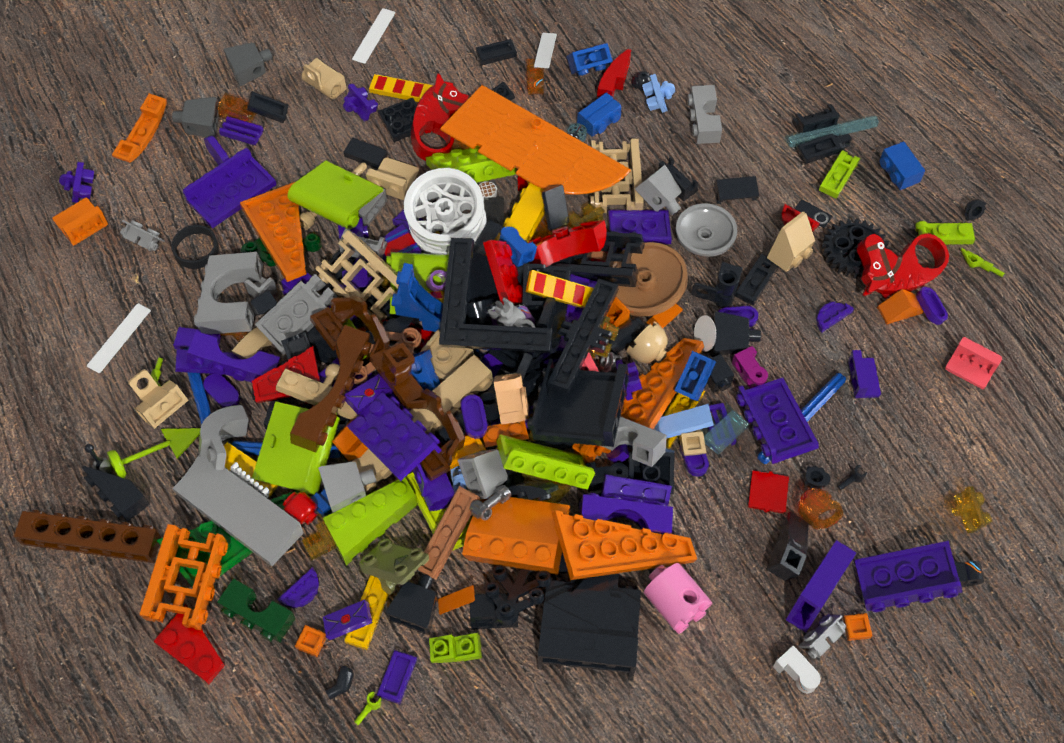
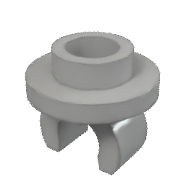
[600,352,621,373]

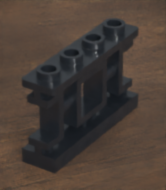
[553,231,645,287]

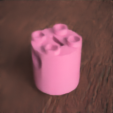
[644,563,712,634]

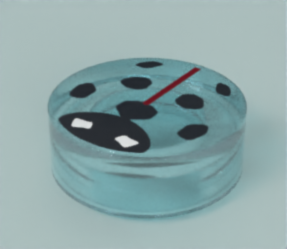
[568,123,587,142]

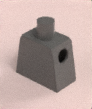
[224,43,273,86]
[172,97,221,138]

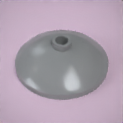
[676,203,737,257]

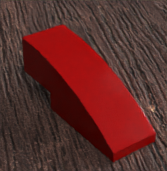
[597,49,631,99]

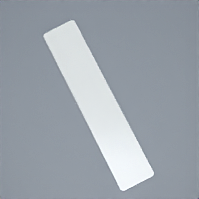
[352,8,395,64]
[534,33,557,68]
[87,304,151,373]

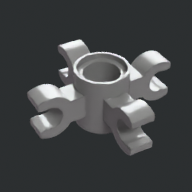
[488,298,535,328]

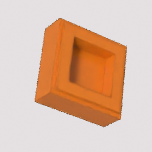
[842,613,873,641]
[295,625,326,657]

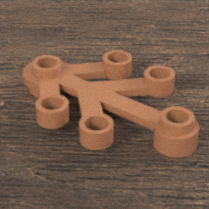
[353,328,421,385]

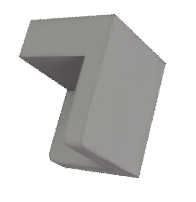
[244,277,278,298]

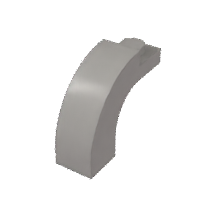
[198,405,248,471]

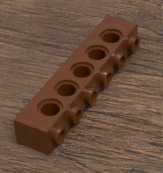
[13,510,162,563]

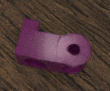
[732,346,768,388]

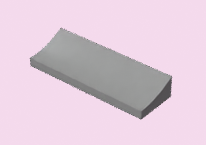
[172,455,304,566]

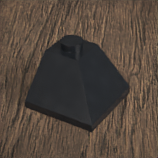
[627,444,675,494]

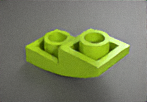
[429,633,482,663]

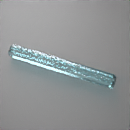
[787,116,879,147]

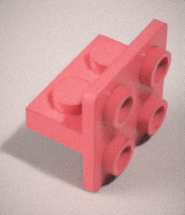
[945,337,1002,389]

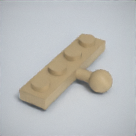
[276,363,360,420]

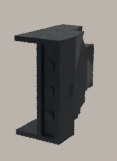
[537,573,641,680]

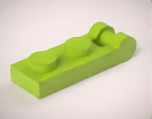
[819,150,861,199]
[915,221,975,245]

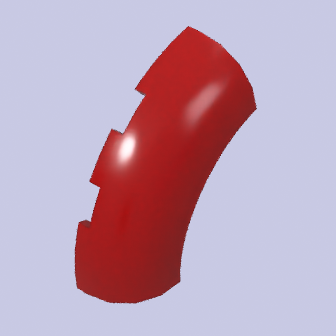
[527,220,607,267]

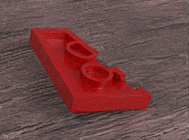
[252,346,321,404]
[153,604,225,684]

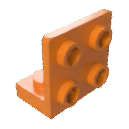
[52,198,108,246]

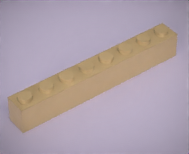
[352,355,493,494]

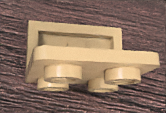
[366,158,420,200]

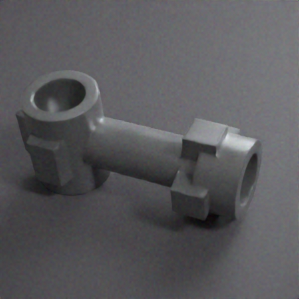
[470,485,511,520]

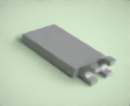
[255,274,339,354]

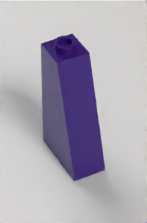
[786,540,856,633]

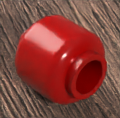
[283,492,317,525]

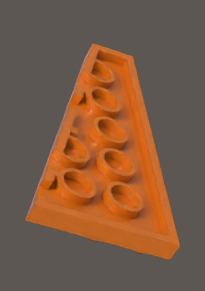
[240,182,306,282]
[621,338,704,429]
[552,510,697,580]

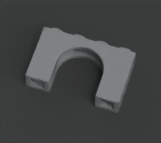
[194,252,263,334]

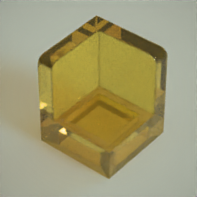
[302,521,336,560]

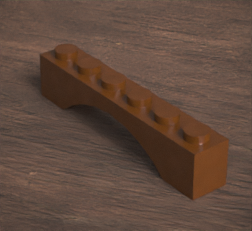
[290,325,372,453]

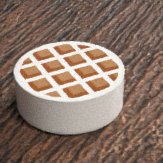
[478,181,497,202]

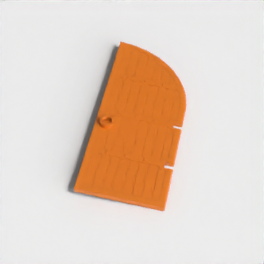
[440,85,631,195]

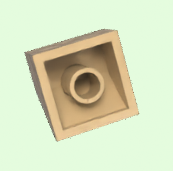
[767,212,815,272]

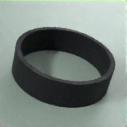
[171,225,219,269]

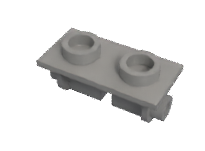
[120,220,165,251]
[799,614,846,659]

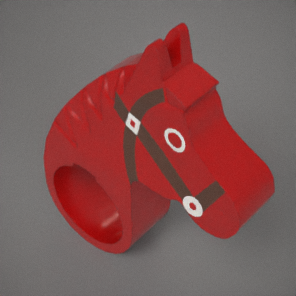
[411,74,471,161]
[857,234,949,296]

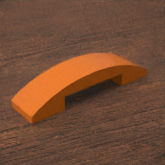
[112,93,167,163]

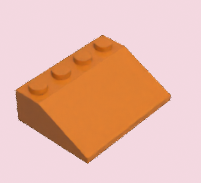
[462,495,570,574]

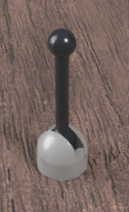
[84,444,112,474]

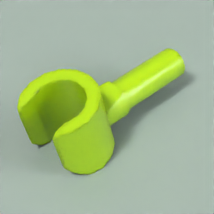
[354,692,381,725]

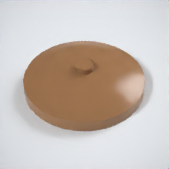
[613,242,688,317]

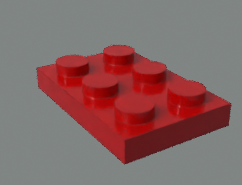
[483,240,523,305]

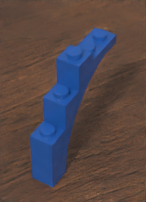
[392,263,490,351]

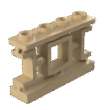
[590,139,644,215]
[315,230,399,323]

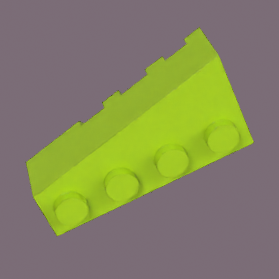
[323,477,417,566]

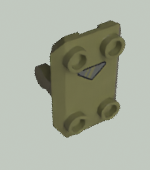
[359,539,429,594]

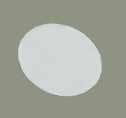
[694,315,716,352]

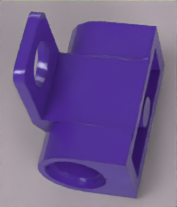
[413,464,455,511]

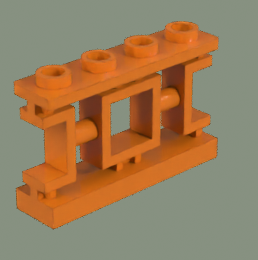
[139,524,228,630]

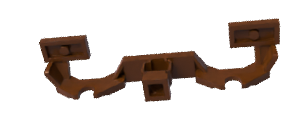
[310,295,465,481]

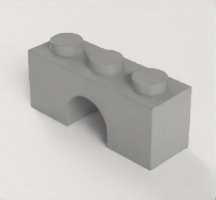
[687,85,722,144]
[602,417,667,467]

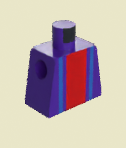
[378,224,422,262]

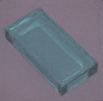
[704,410,749,455]

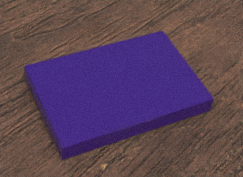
[608,210,672,244]

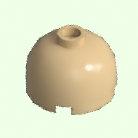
[626,321,668,364]

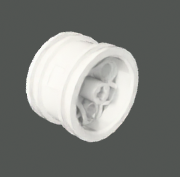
[404,168,487,255]

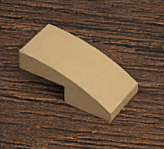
[232,327,272,360]
[679,429,706,456]

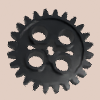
[822,218,890,279]

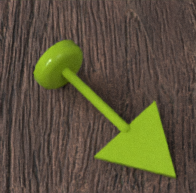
[107,428,201,478]

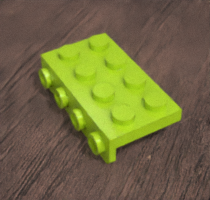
[426,145,517,183]
[496,434,595,490]

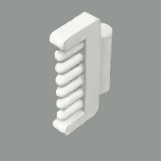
[231,462,269,498]

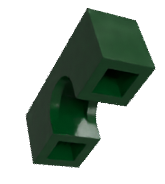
[217,578,296,643]

